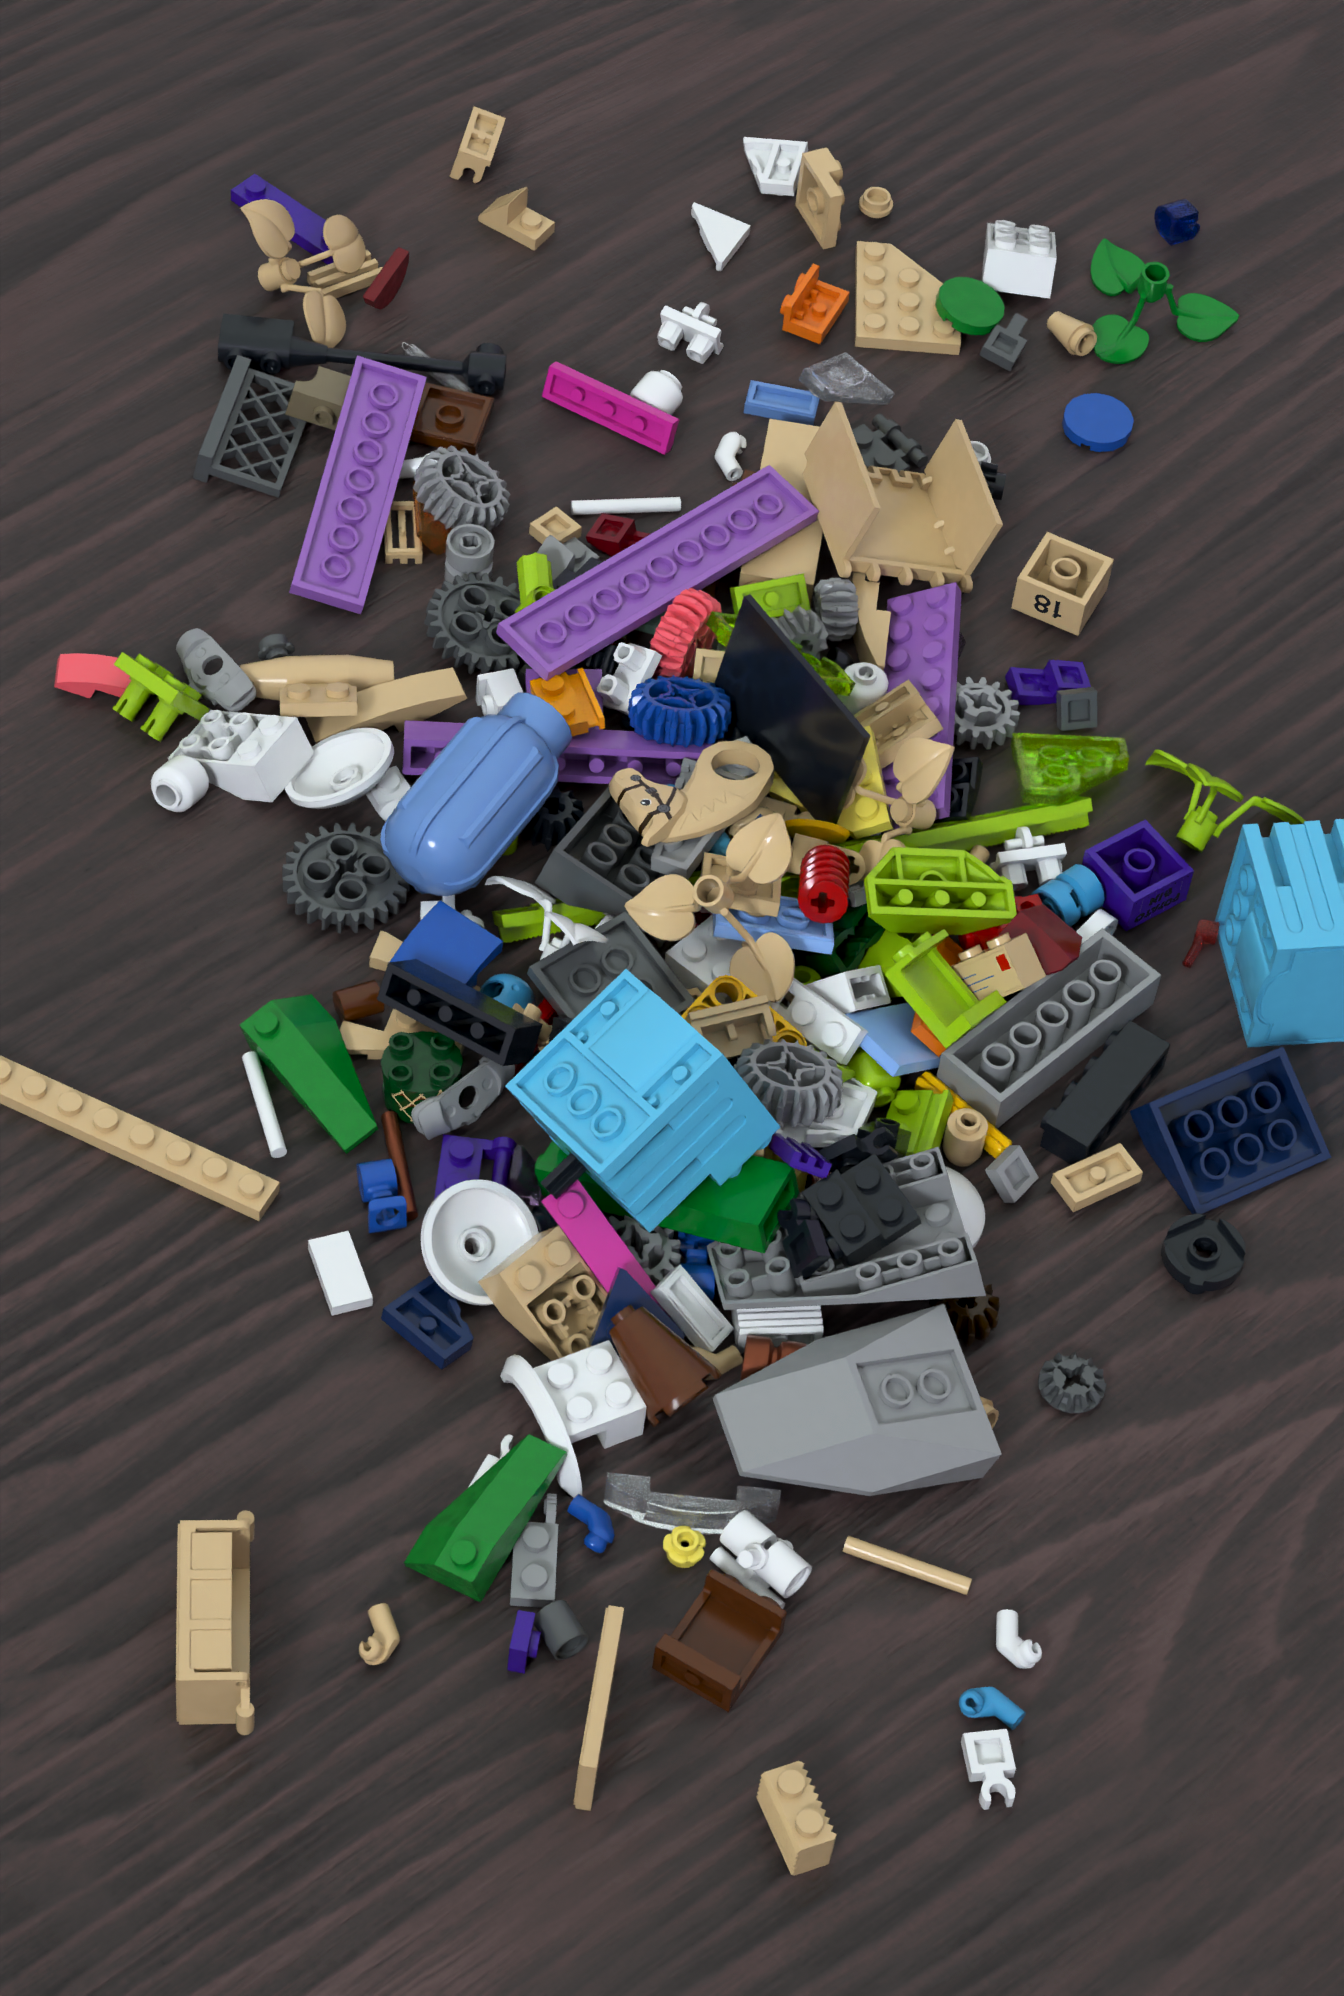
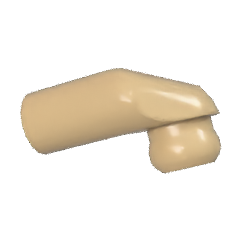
[359,1603,400,1665]

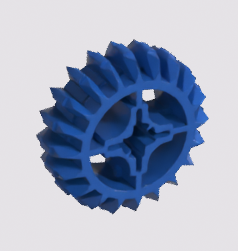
[628,675,732,748]

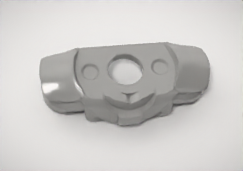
[176,628,256,712]
[411,1056,515,1140]

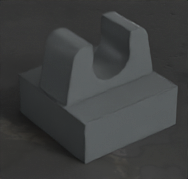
[1056,687,1097,731]

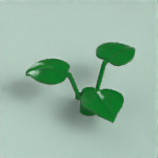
[1090,238,1239,364]

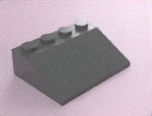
[535,787,665,917]

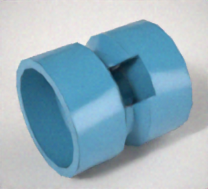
[1031,864,1105,927]

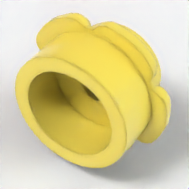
[663,1526,706,1568]

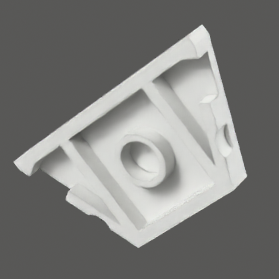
[776,1078,877,1148]

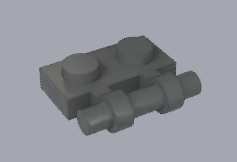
[852,414,928,473]

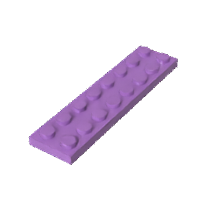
[289,355,427,614]
[881,582,962,832]

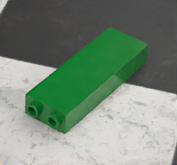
[534,1141,799,1253]

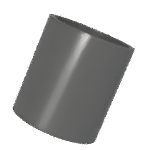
[534,1600,589,1660]

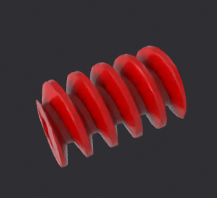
[798,844,850,924]

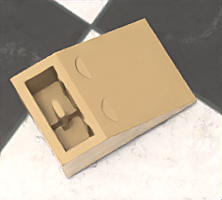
[478,1225,607,1361]

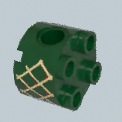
[381,1031,464,1124]

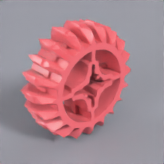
[650,588,722,680]

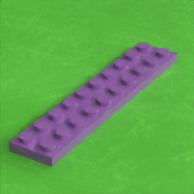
[496,465,819,681]

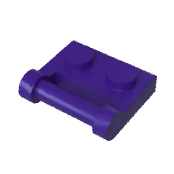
[434,1134,517,1200]

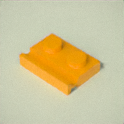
[530,668,605,736]

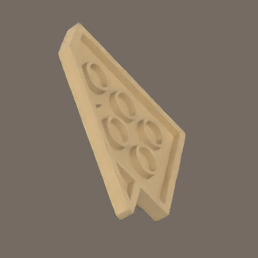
[855,241,961,355]

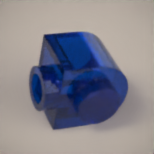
[1154,199,1200,246]

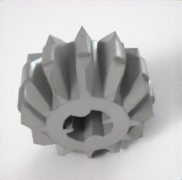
[812,578,859,641]
[771,605,828,663]

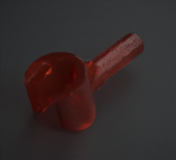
[1182,919,1220,968]

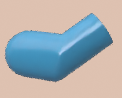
[959,1687,1026,1730]

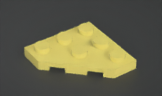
[768,726,893,839]

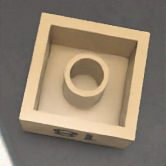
[1011,532,1114,636]

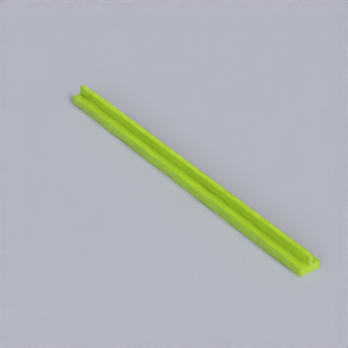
[492,795,1093,943]

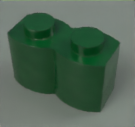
[798,903,885,976]

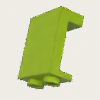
[885,929,1006,1049]

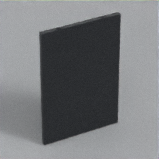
[714,594,870,824]

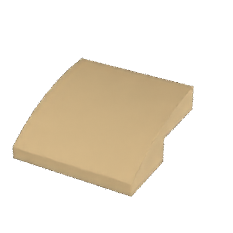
[853,679,943,769]

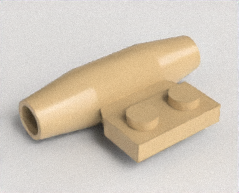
[240,654,394,717]

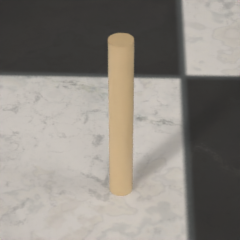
[843,1536,972,1595]

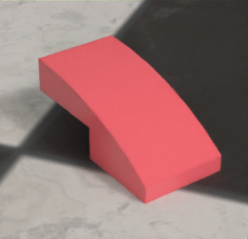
[54,653,131,699]

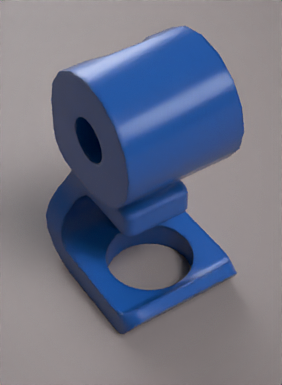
[357,1158,407,1234]
[677,1231,715,1302]

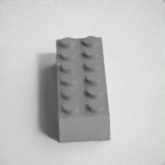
[936,928,1161,1128]

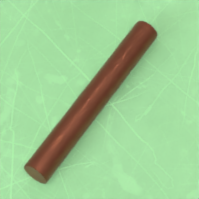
[381,1111,418,1221]

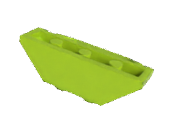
[864,847,1017,935]

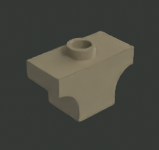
[285,366,351,430]

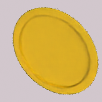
[785,819,851,845]

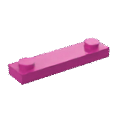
[542,361,679,455]
[541,1179,670,1317]

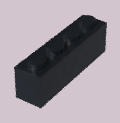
[377,959,543,1066]
[1040,1020,1170,1165]

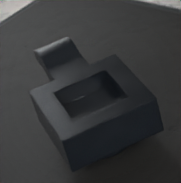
[819,1127,898,1174]

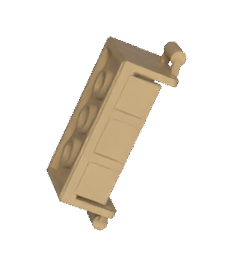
[176,1510,255,1735]

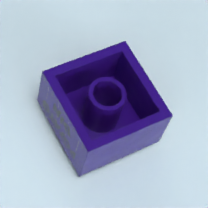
[1082,819,1194,931]

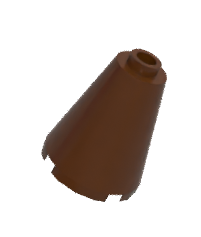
[609,1304,722,1427]

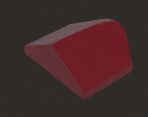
[997,904,1082,975]

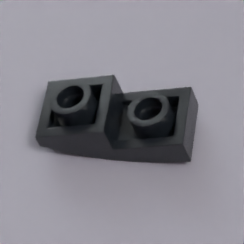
[934,757,983,823]

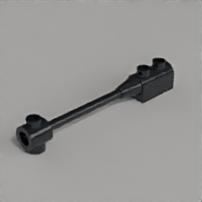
[218,314,507,396]

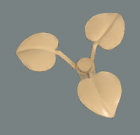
[240,199,366,348]
[842,737,955,880]
[625,813,795,1003]

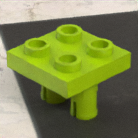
[112,652,210,742]

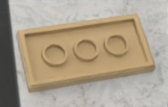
[573,1605,624,1811]

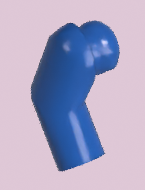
[567,1494,615,1553]

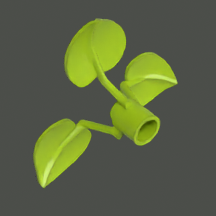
[1145,749,1305,853]

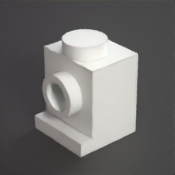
[476,668,523,716]

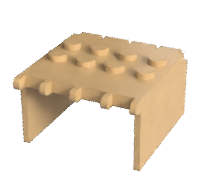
[802,401,1003,593]

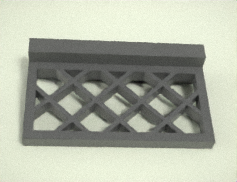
[193,355,307,498]

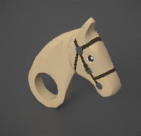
[609,740,774,847]

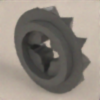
[1038,1351,1107,1413]

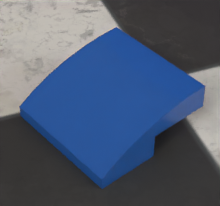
[390,900,503,988]

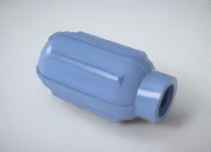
[380,692,572,896]

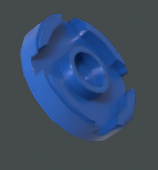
[1062,393,1134,452]

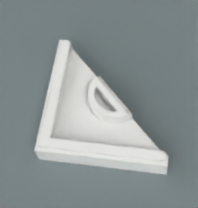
[691,202,751,271]

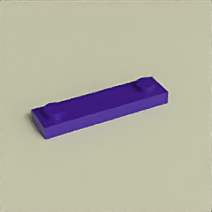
[231,174,334,265]

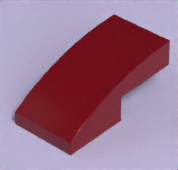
[586,513,650,556]

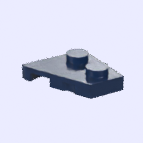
[381,1275,474,1370]

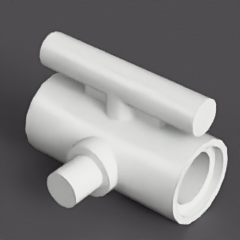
[710,1510,812,1609]

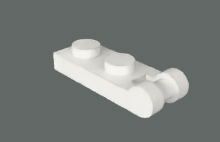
[768,978,868,1065]

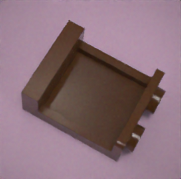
[652,1569,787,1712]

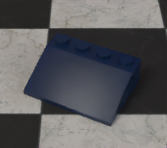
[1129,1046,1331,1214]

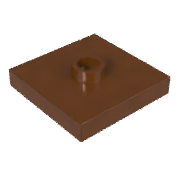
[409,382,494,455]

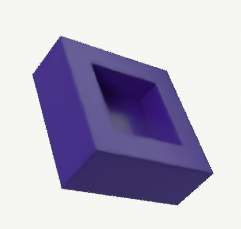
[507,1610,541,1674]

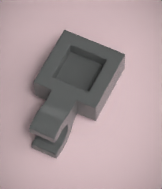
[979,313,1028,371]

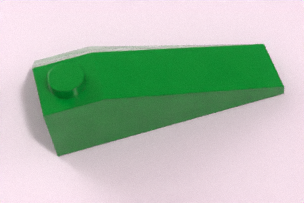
[239,994,378,1154]
[404,1434,567,1603]

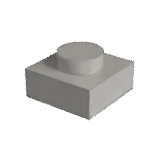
[985,1145,1039,1203]

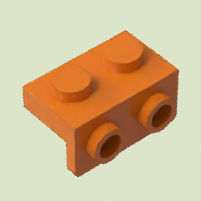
[780,263,850,344]

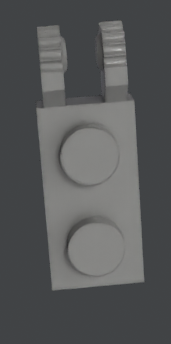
[510,1493,559,1608]

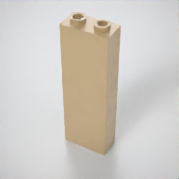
[739,419,823,606]

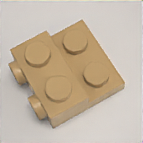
[795,147,845,249]

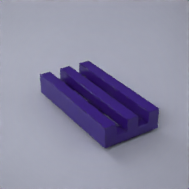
[768,1132,832,1178]

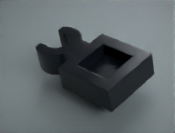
[777,1198,831,1279]

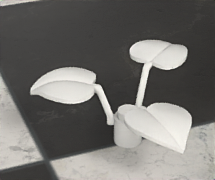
[485,876,664,960]

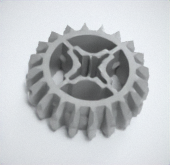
[413,445,511,531]
[734,1038,843,1128]

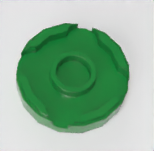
[935,277,1005,335]

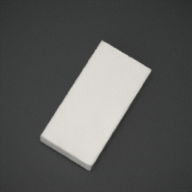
[308,1231,373,1316]
[650,1264,734,1352]

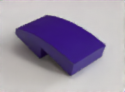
[1005,659,1091,705]

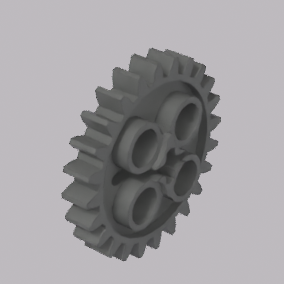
[424,572,526,674]
[282,823,410,933]

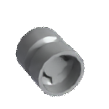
[444,524,495,584]

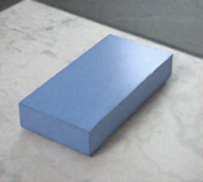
[744,380,820,425]

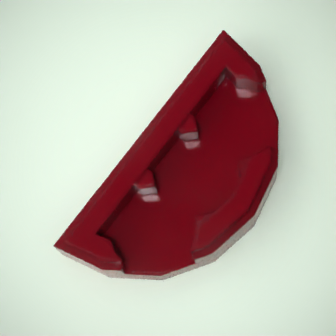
[363,247,409,310]

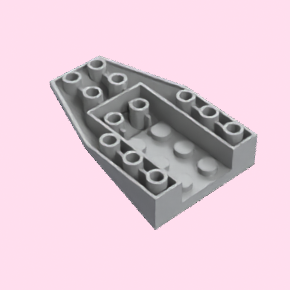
[707,1147,986,1310]
[712,1304,1002,1496]

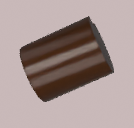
[333,980,384,1023]

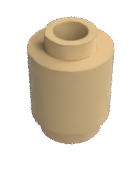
[942,1108,988,1167]

